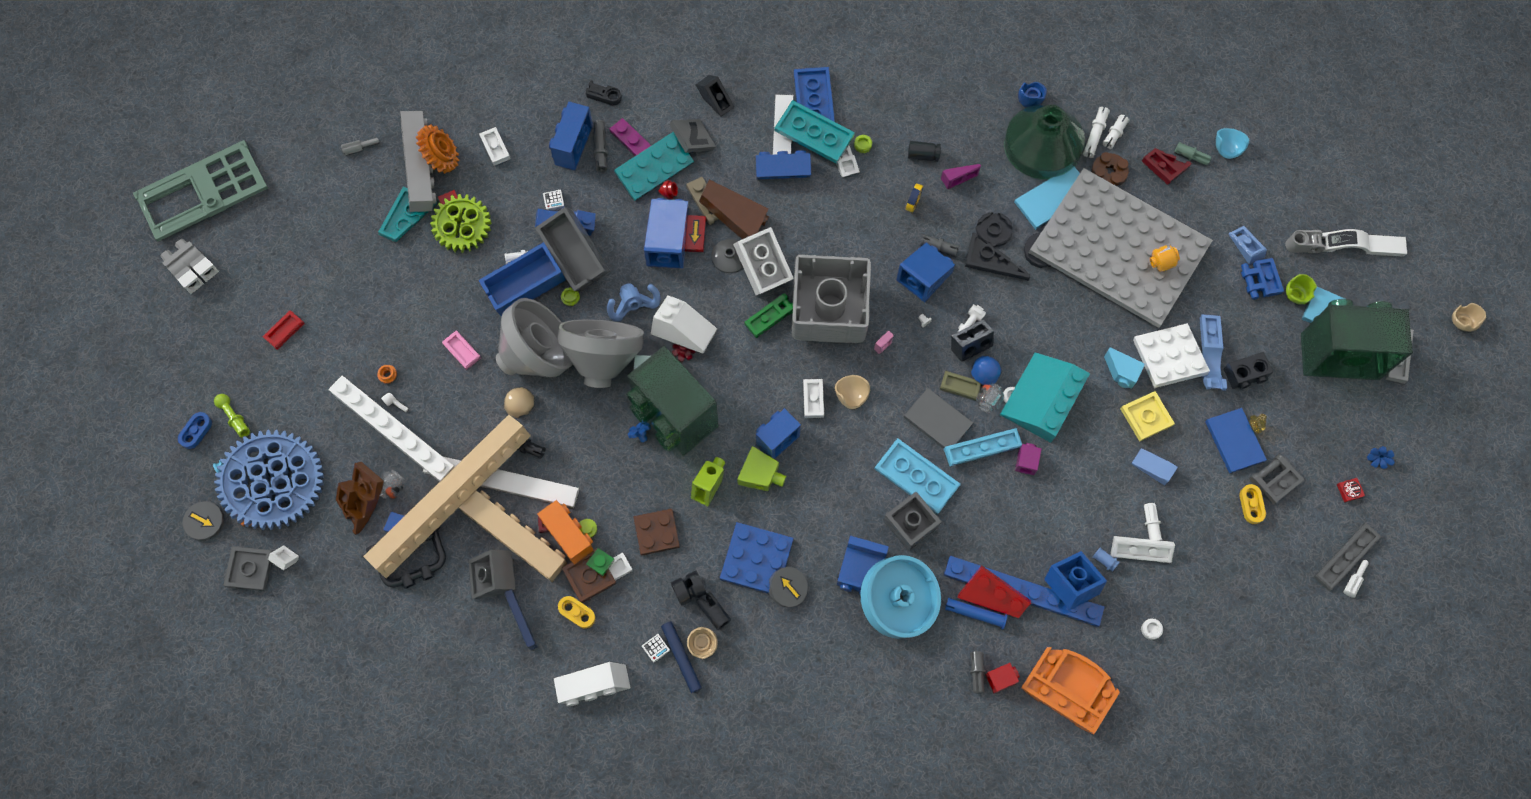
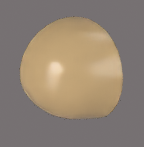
[835,375,870,409]

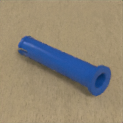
[945,597,1008,630]

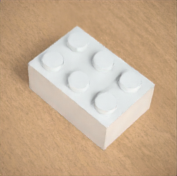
[733,227,794,295]

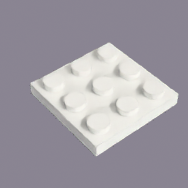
[1133,323,1210,388]

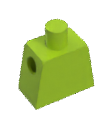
[737,446,787,491]
[691,457,725,507]

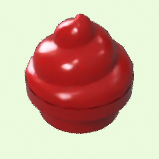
[658,181,678,199]

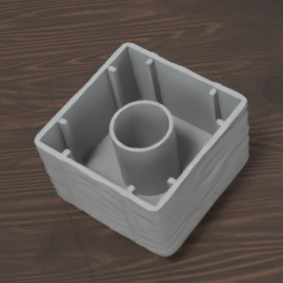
[792,255,871,343]

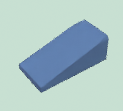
[1228,226,1267,265]
[1131,448,1178,486]

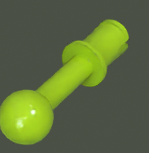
[214,394,250,438]

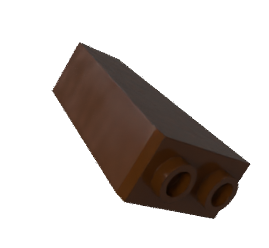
[699,179,769,239]

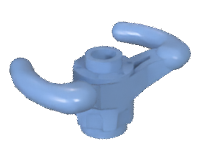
[607,283,661,322]

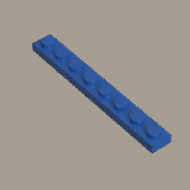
[944,556,1104,627]

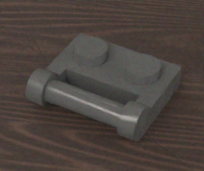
[1249,454,1304,504]

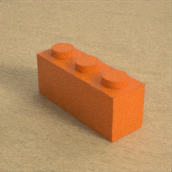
[537,500,594,565]

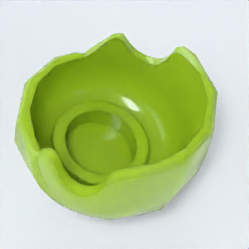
[1286,274,1317,304]

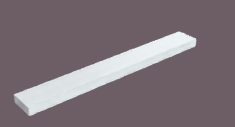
[423,456,579,508]

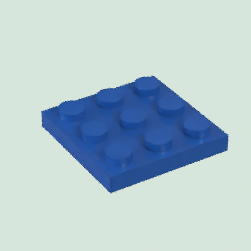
[720,522,794,593]

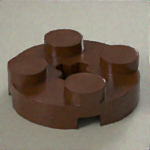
[1091,152,1129,186]

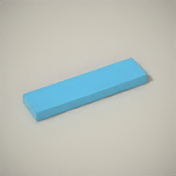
[944,428,1022,466]

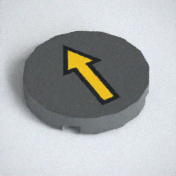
[183,501,224,541]
[769,567,808,607]

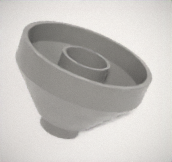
[496,298,573,377]
[558,320,644,388]

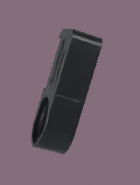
[585,80,622,106]

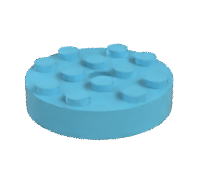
[861,555,941,639]

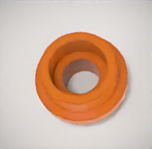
[377,365,397,384]

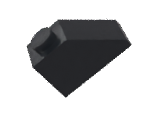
[695,75,735,117]

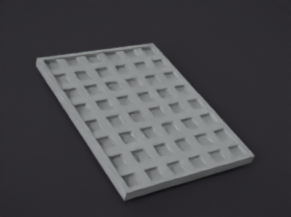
[1029,168,1213,328]

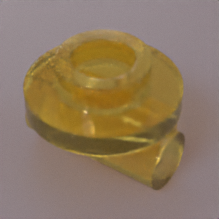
[1249,414,1267,434]

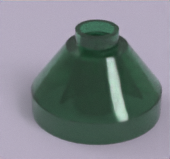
[1004,105,1085,179]

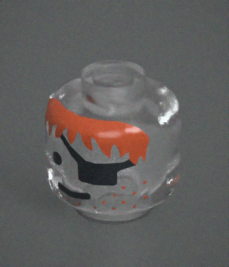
[976,383,1004,413]
[380,470,405,499]

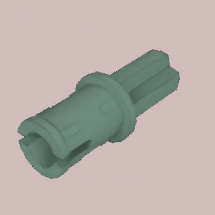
[1174,142,1211,165]

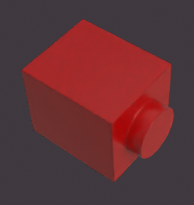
[985,663,1019,694]

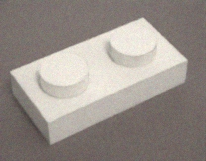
[479,127,510,166]
[803,379,824,418]

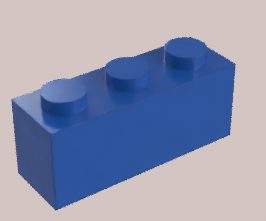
[756,150,811,180]

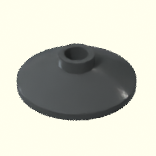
[711,239,743,273]

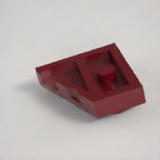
[1142,148,1192,185]

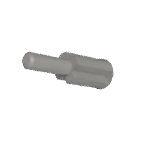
[341,138,379,155]

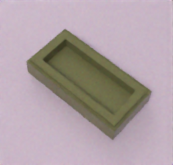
[940,371,981,400]

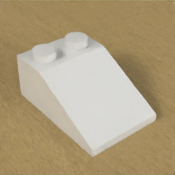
[651,296,717,353]

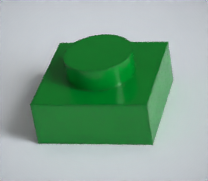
[586,548,615,576]

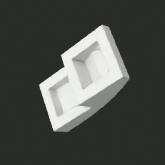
[836,145,860,178]

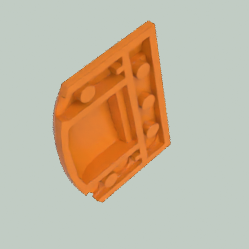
[1021,647,1120,735]

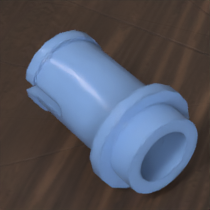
[1093,547,1120,572]

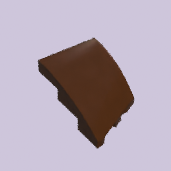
[336,462,384,535]

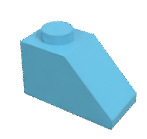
[1104,347,1145,389]

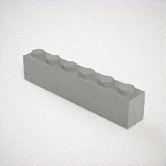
[400,111,436,212]

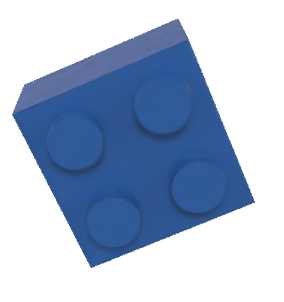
[756,408,801,459]
[1044,551,1107,610]

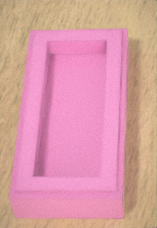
[442,330,481,370]

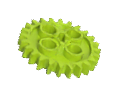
[430,194,492,253]

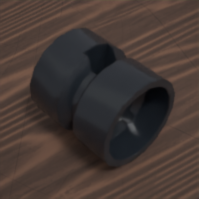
[670,570,707,606]

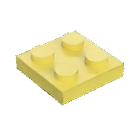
[1120,391,1175,442]

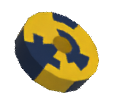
[905,183,924,213]

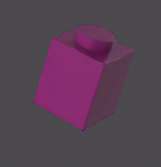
[1015,443,1042,475]

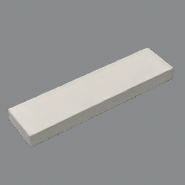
[773,95,793,154]

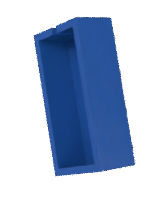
[479,242,566,317]

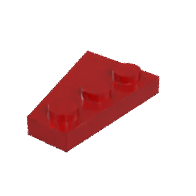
[957,565,1031,618]

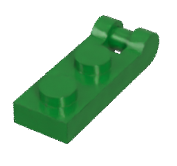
[744,294,793,338]

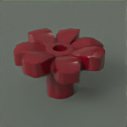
[672,343,696,362]

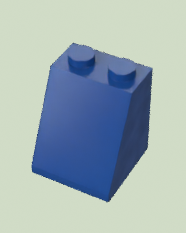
[896,243,955,302]

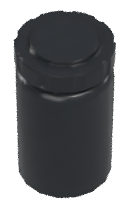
[908,141,941,162]

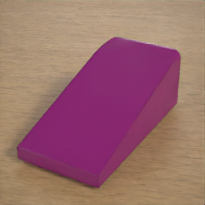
[941,164,981,189]

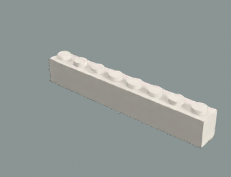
[328,376,455,482]

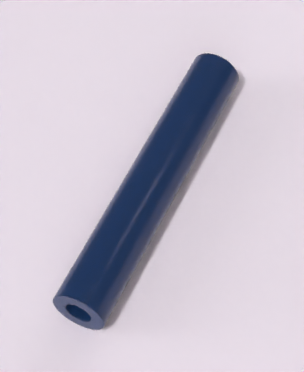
[661,621,702,694]

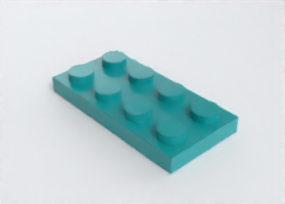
[774,100,855,164]
[614,132,694,201]

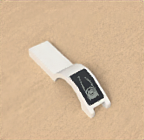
[1321,229,1407,256]

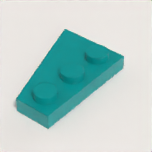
[378,186,437,242]

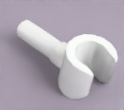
[381,393,409,412]

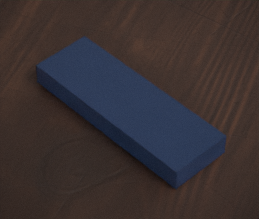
[505,589,538,650]

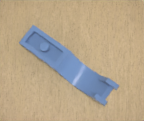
[1200,315,1227,391]

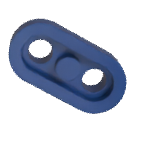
[178,412,212,449]

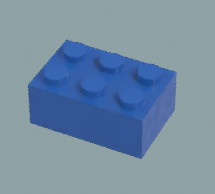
[549,102,593,170]

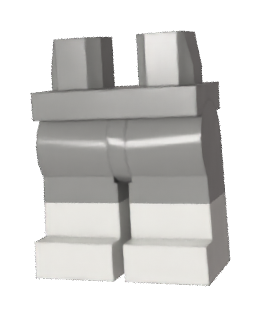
[160,239,219,294]

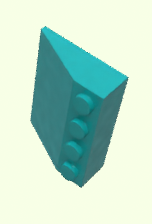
[1000,352,1090,443]

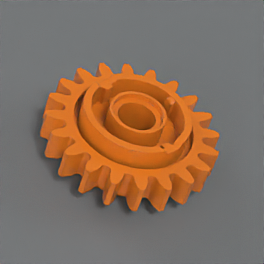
[416,124,460,174]

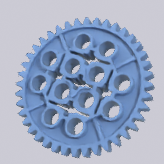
[214,430,324,530]

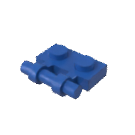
[1241,258,1284,300]

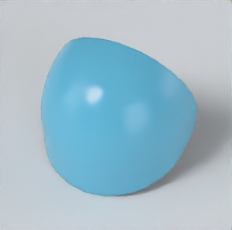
[1216,128,1249,159]

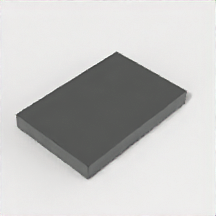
[903,388,973,449]

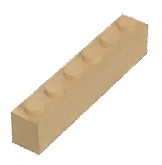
[459,490,567,582]

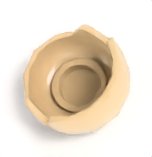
[1452,303,1486,332]
[504,387,534,418]
[687,627,718,659]

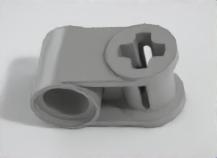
[1285,230,1325,253]

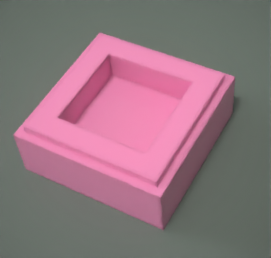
[874,331,893,353]

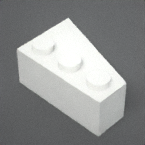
[554,662,630,707]

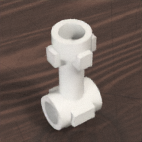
[958,304,986,332]

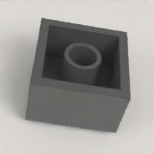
[883,492,941,551]

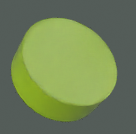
[854,135,872,153]

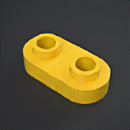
[1239,484,1266,524]
[558,596,595,629]

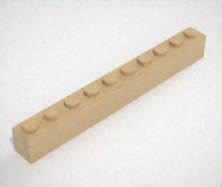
[363,415,531,578]

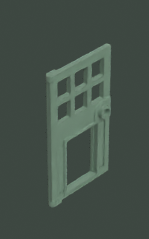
[133,140,268,242]

